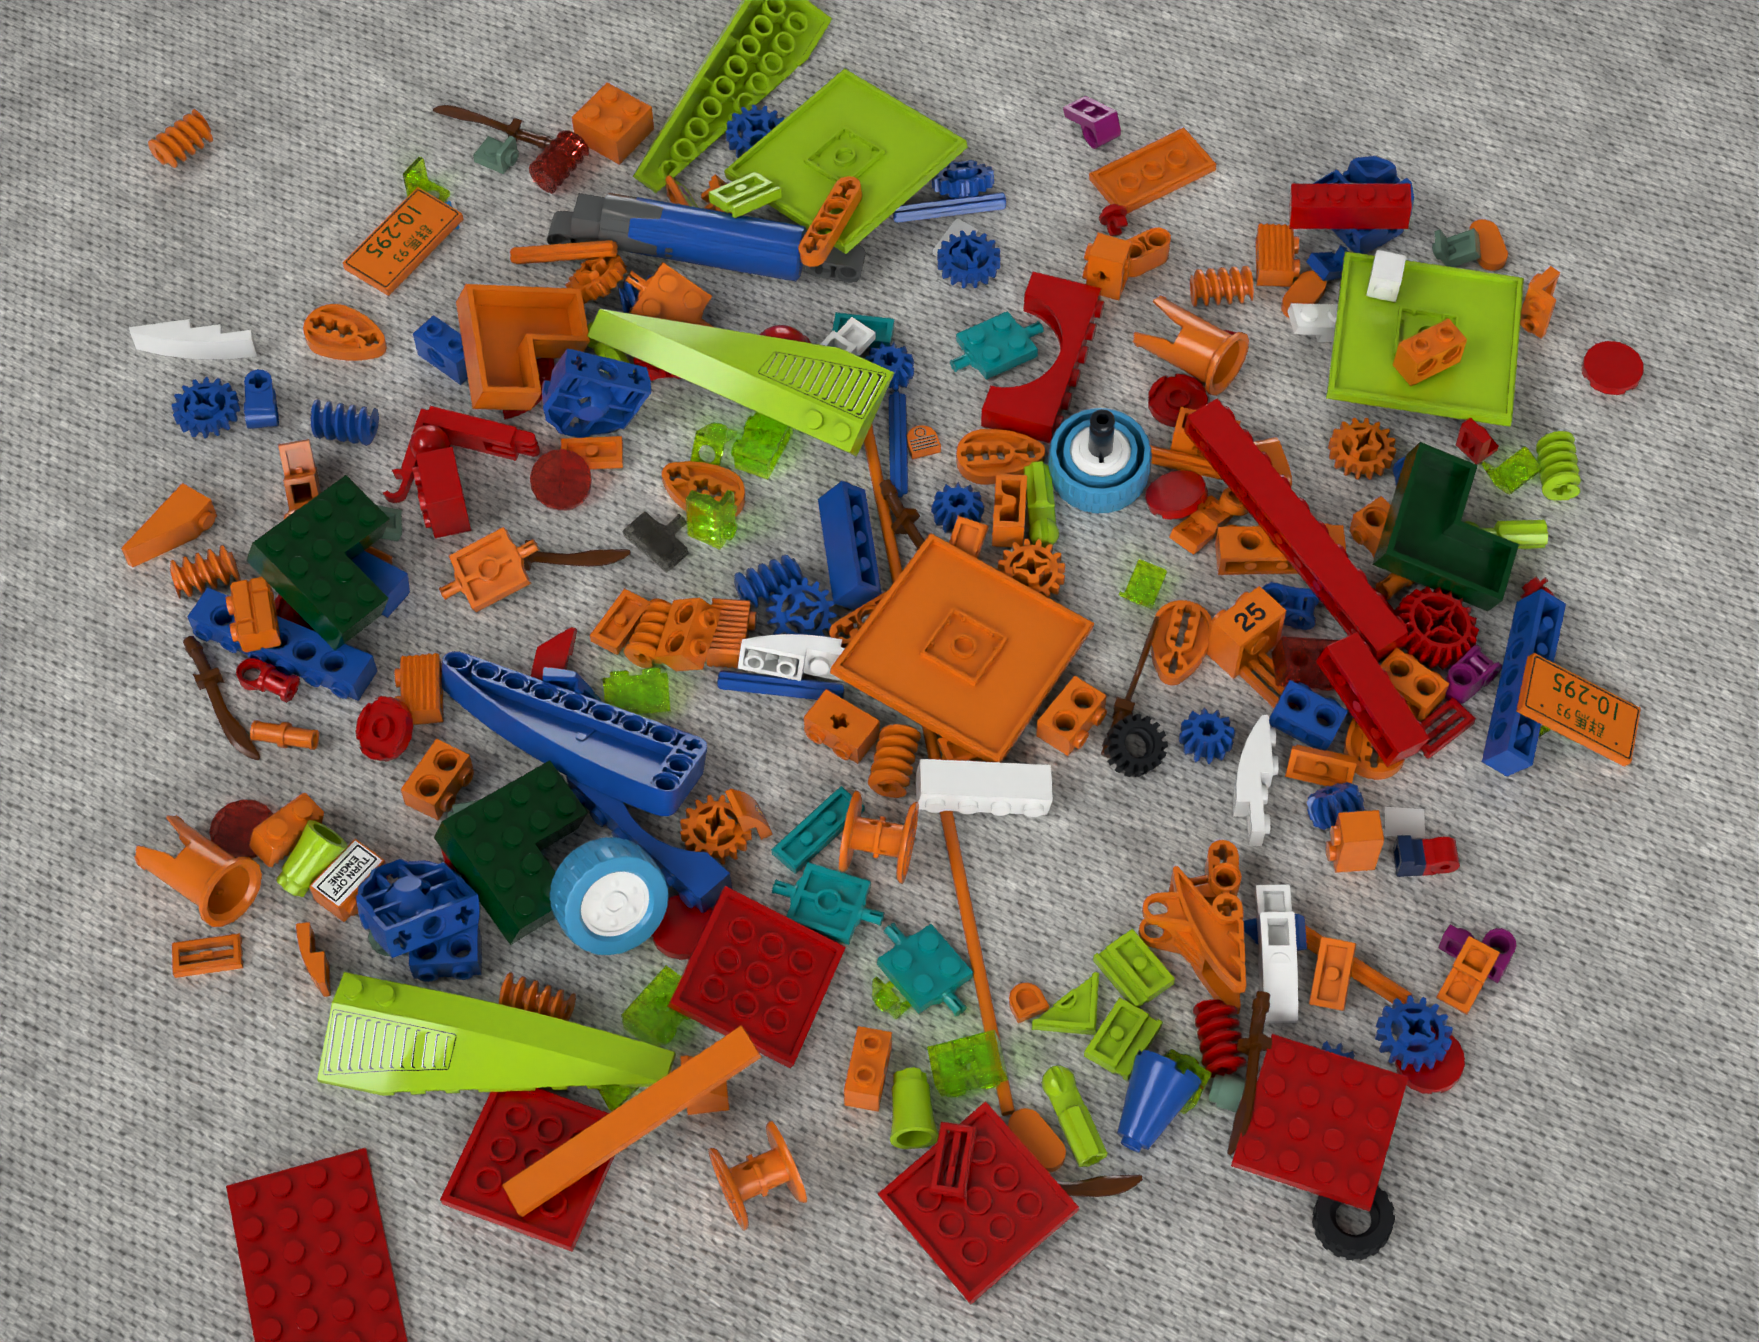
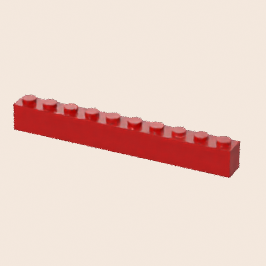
[1184,398,1408,662]

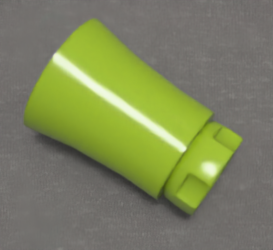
[276,820,347,898]
[890,1067,939,1149]

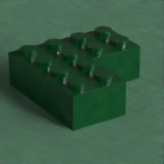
[1372,442,1519,611]
[246,475,390,651]
[434,760,588,945]

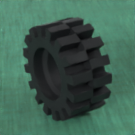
[1103,714,1168,777]

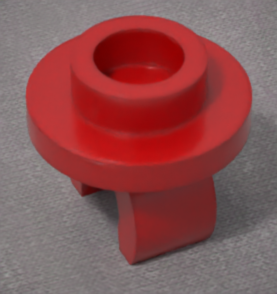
[1099,204,1128,236]
[1520,576,1555,599]

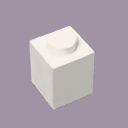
[1366,250,1406,302]

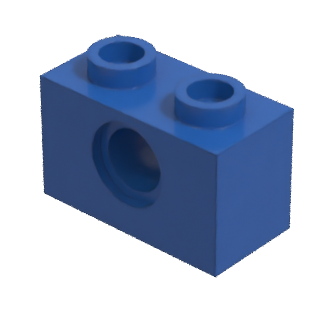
[413,315,468,385]

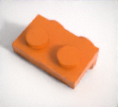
[1520,266,1560,339]

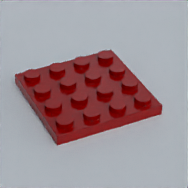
[667,886,846,1068]
[1231,1034,1409,1212]
[440,1088,615,1252]
[878,1101,1080,1305]

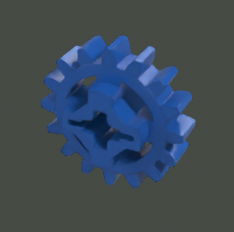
[726,105,784,158]
[932,160,995,199]
[937,230,1001,288]
[172,377,240,439]
[766,578,836,636]
[1375,995,1453,1072]

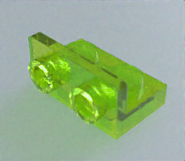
[686,490,738,550]
[603,668,671,715]

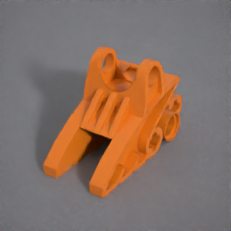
[1138,840,1246,1014]

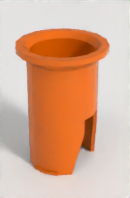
[1133,295,1249,396]
[134,815,262,927]

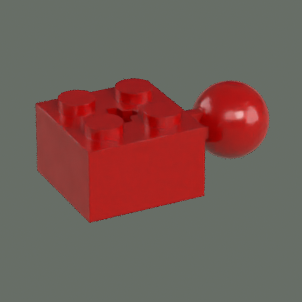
[410,425,471,538]

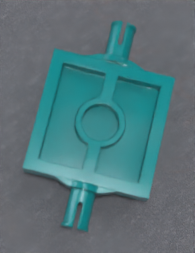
[950,311,1044,380]
[772,862,885,945]
[877,923,973,1016]

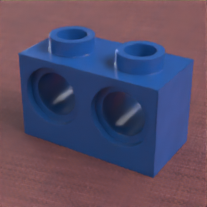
[1269,680,1348,751]
[409,924,482,982]

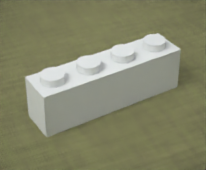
[916,759,1053,817]

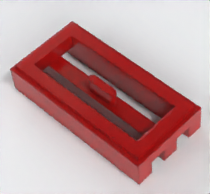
[1420,697,1476,759]
[929,1122,977,1199]

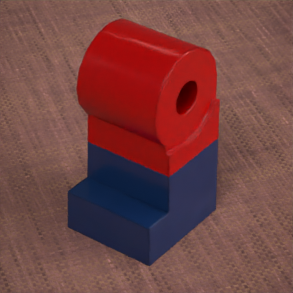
[1393,835,1460,877]

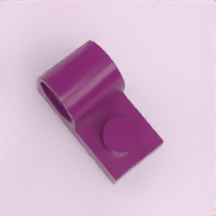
[1063,96,1121,149]
[1438,924,1517,983]

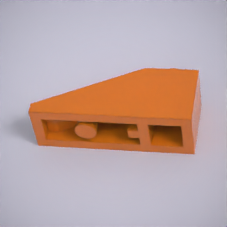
[121,483,217,567]

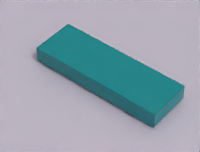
[771,786,865,874]

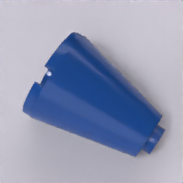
[1117,1049,1202,1153]

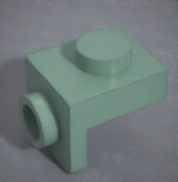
[1432,228,1481,267]

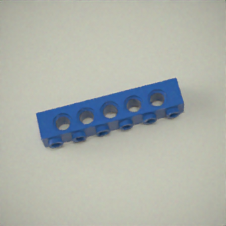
[187,587,378,701]
[1482,589,1566,777]

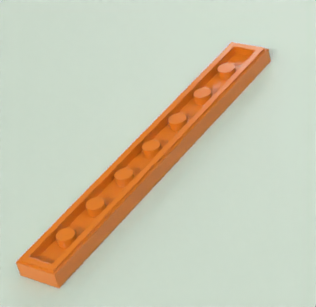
[503,1025,762,1217]

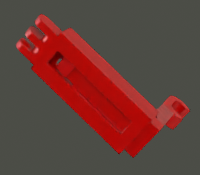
[383,406,540,503]

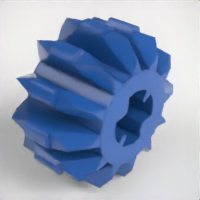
[865,342,914,391]
[931,482,984,533]
[1179,707,1235,764]
[1306,782,1365,830]

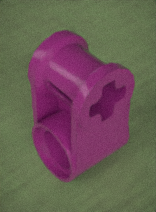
[1445,645,1503,704]

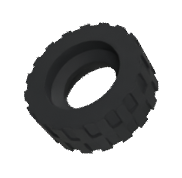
[1312,1185,1395,1261]

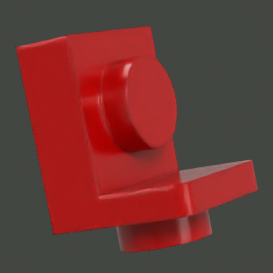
[1456,418,1499,465]

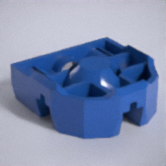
[1313,156,1414,254]
[542,348,651,438]
[356,859,480,958]

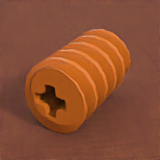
[148,109,213,168]
[1190,266,1254,307]
[170,545,241,599]
[624,598,672,669]
[868,724,921,798]
[499,972,576,1021]

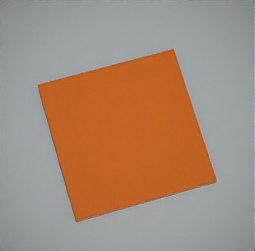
[830,533,1095,763]

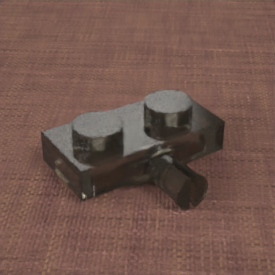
[622,511,689,573]

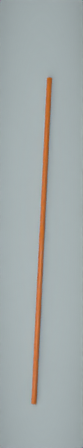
[864,424,1015,1116]

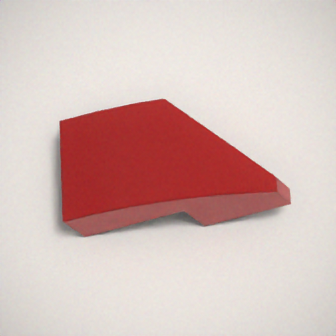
[530,627,577,681]

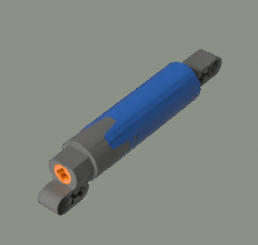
[547,193,866,283]

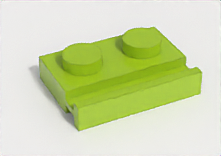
[709,172,782,218]
[1093,929,1175,1008]
[1084,997,1163,1081]

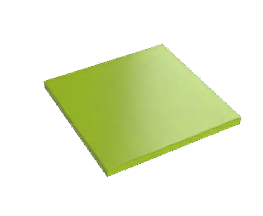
[724,68,968,254]
[1326,251,1524,427]

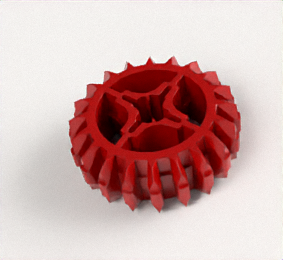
[1394,586,1479,670]

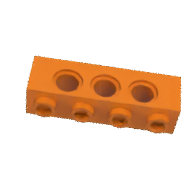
[1215,523,1347,575]

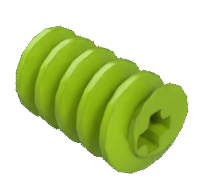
[1536,431,1581,500]

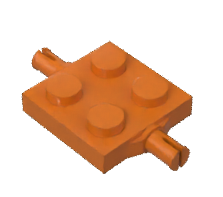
[625,262,716,328]
[439,527,540,612]

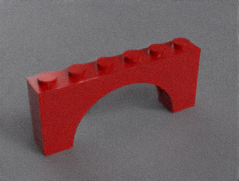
[981,271,1105,444]

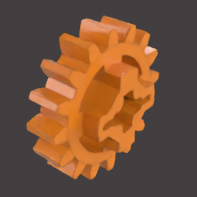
[565,255,627,304]
[1328,418,1396,480]
[998,538,1065,598]
[680,795,752,865]

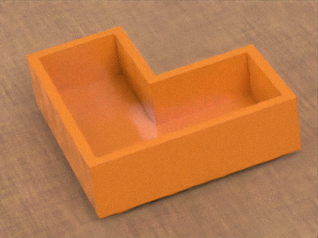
[456,284,590,410]

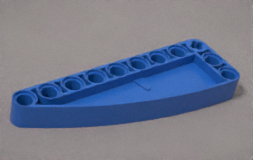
[441,651,707,817]

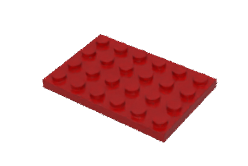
[226,1147,408,1342]

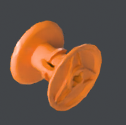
[839,790,919,885]
[708,1121,807,1231]

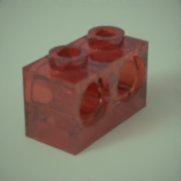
[1271,636,1339,691]

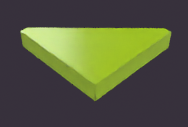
[1032,972,1099,1035]

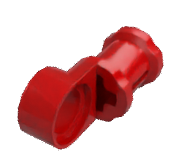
[236,658,300,703]

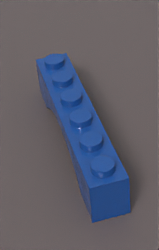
[566,776,733,913]

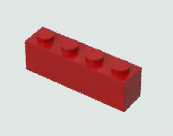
[1289,183,1412,229]
[1316,632,1430,767]

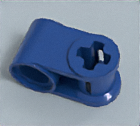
[244,369,279,429]
[1262,582,1319,630]

